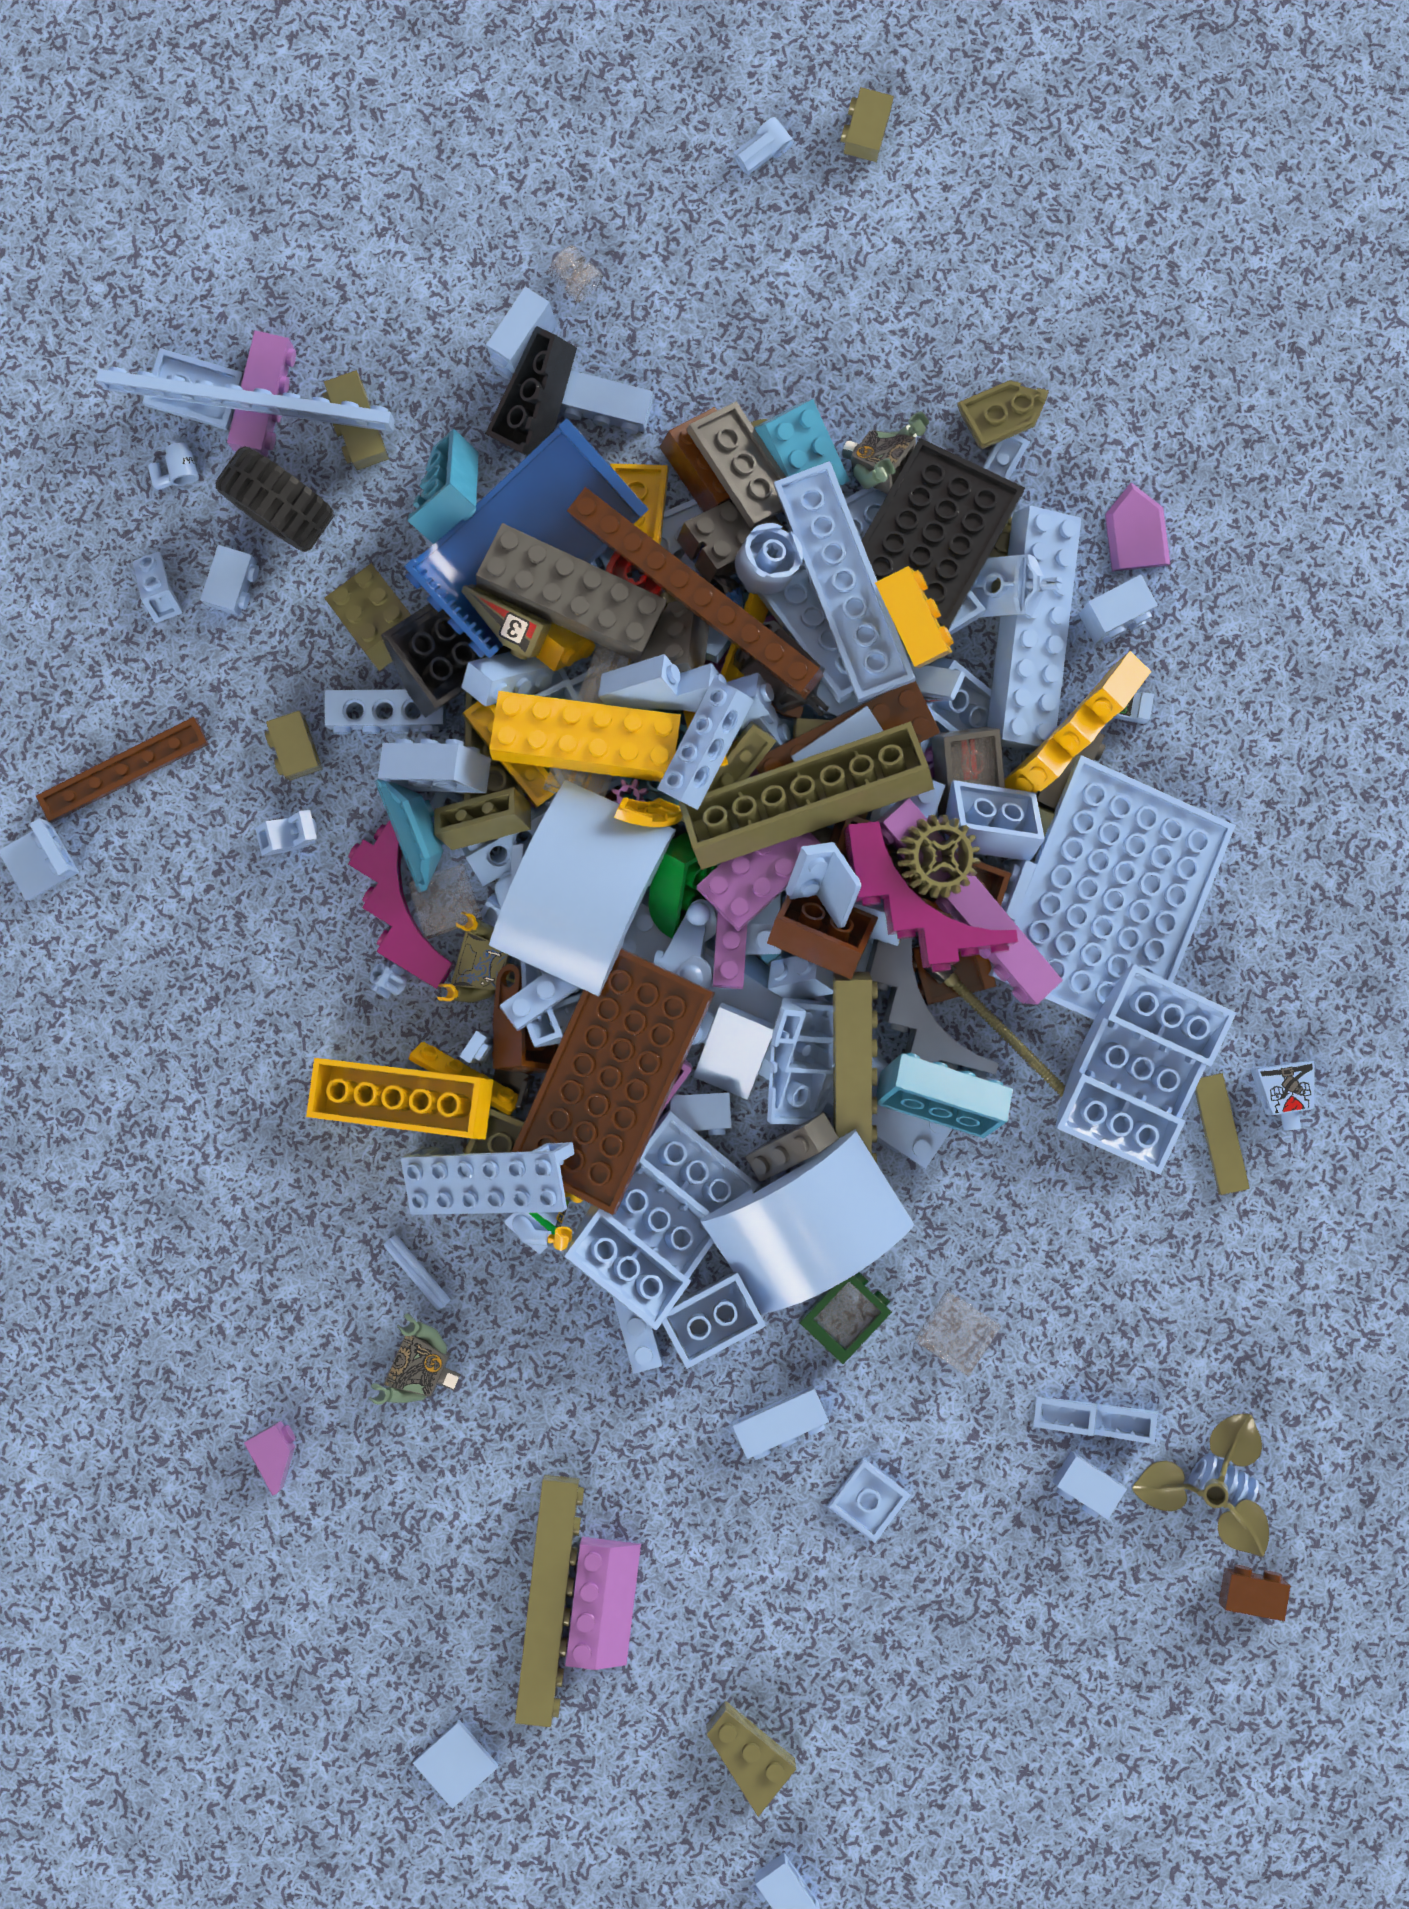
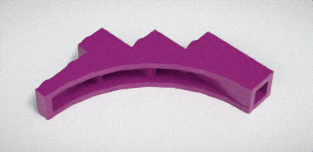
[348,820,455,990]
[844,821,1018,972]

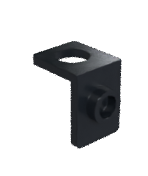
[492,1069,535,1108]

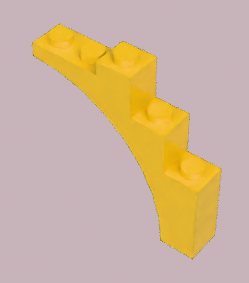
[1004,651,1151,793]

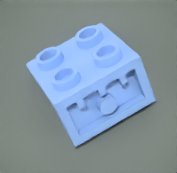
[0,818,79,901]
[785,842,861,928]

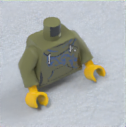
[437,911,521,1003]

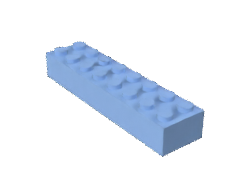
[987,506,1081,752]

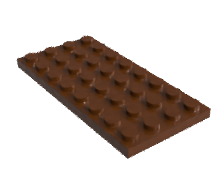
[512,948,715,1215]

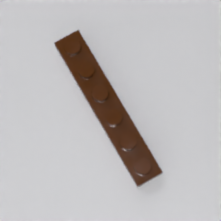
[36,717,209,823]

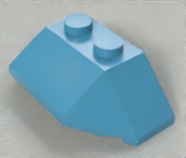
[374,779,444,892]

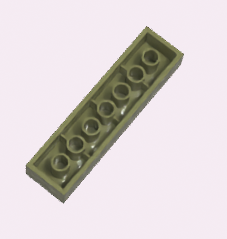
[679,721,934,870]

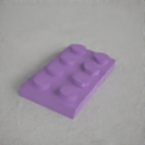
[697,832,821,932]

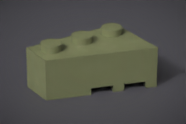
[706,1701,796,1817]

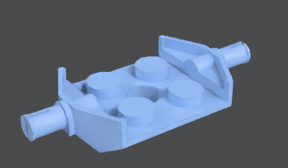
[971,554,1063,620]

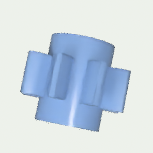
[370,960,407,999]

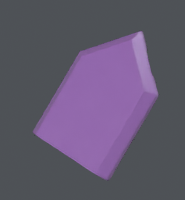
[1105,483,1170,572]

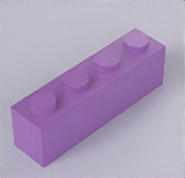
[227,330,296,457]

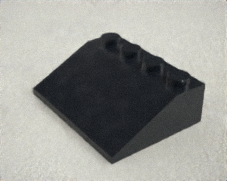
[381,603,511,718]

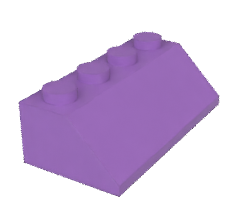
[565,1537,641,1670]

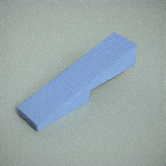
[1033,1396,1158,1444]

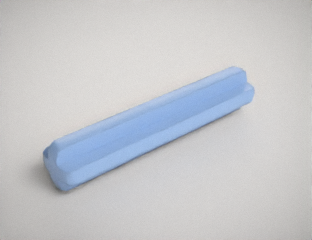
[384,1235,450,1310]

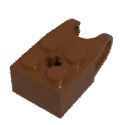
[492,964,558,1074]

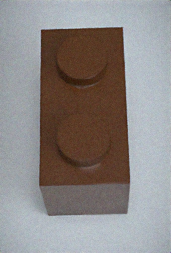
[1219,1565,1291,1621]

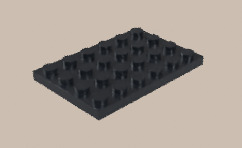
[861,438,1025,631]

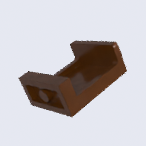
[912,946,997,1006]

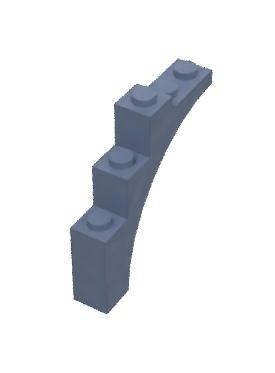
[865,938,999,1078]

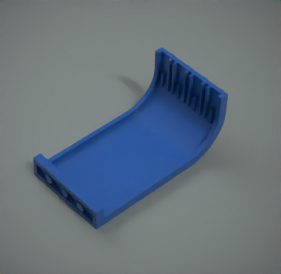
[404,418,649,659]

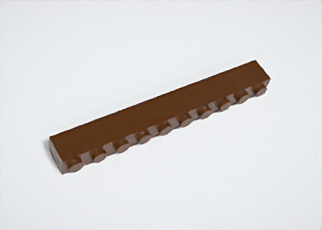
[567,487,824,699]

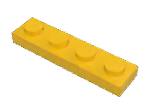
[463,701,560,808]

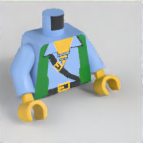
[504,1190,583,1254]

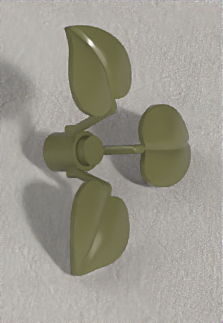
[1132,1413,1269,1557]

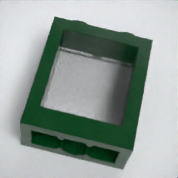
[798,1272,892,1364]

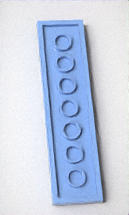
[774,461,916,702]

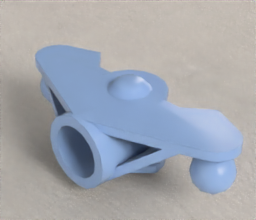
[654,899,717,1045]

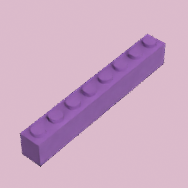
[876,798,1063,1005]

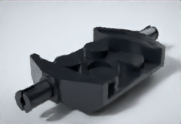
[733,620,829,716]

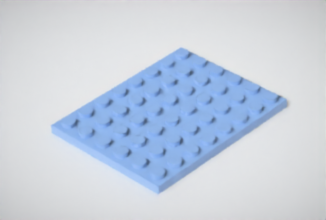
[989,755,1236,1020]

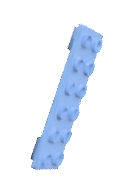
[400,1142,574,1215]

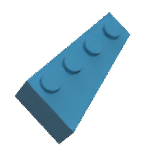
[407,429,479,544]

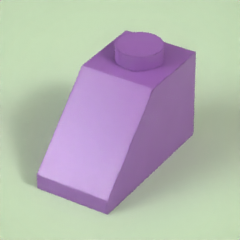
[244,1421,296,1496]

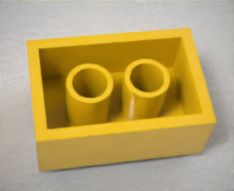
[875,566,954,668]

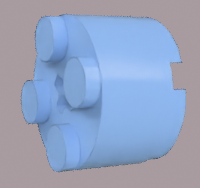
[735,523,803,594]

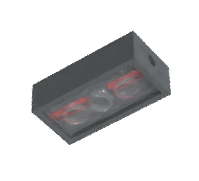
[931,727,1005,853]

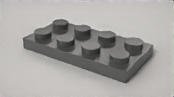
[686,401,786,528]

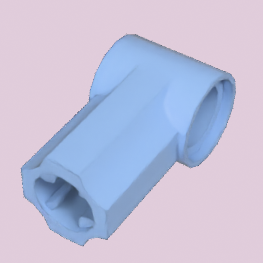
[733,117,794,175]

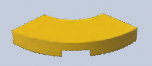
[614,797,683,827]

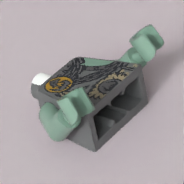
[842,411,929,494]
[368,1313,461,1405]

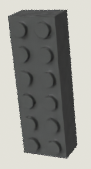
[476,523,667,662]

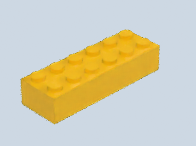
[489,691,681,782]
[306,1058,494,1140]

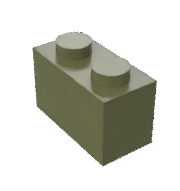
[840,87,894,162]
[264,710,323,781]

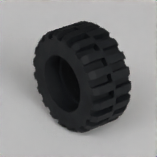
[216,446,333,552]

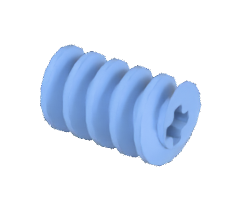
[1188,1453,1259,1507]

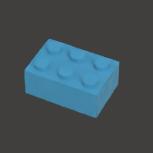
[754,399,850,486]

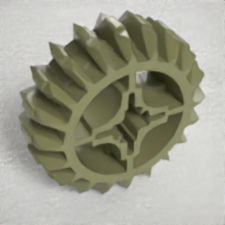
[897,815,981,898]

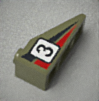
[462,584,552,660]

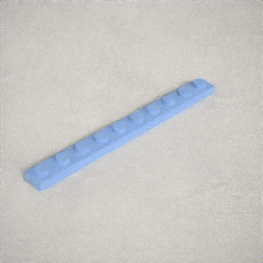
[96,367,395,432]

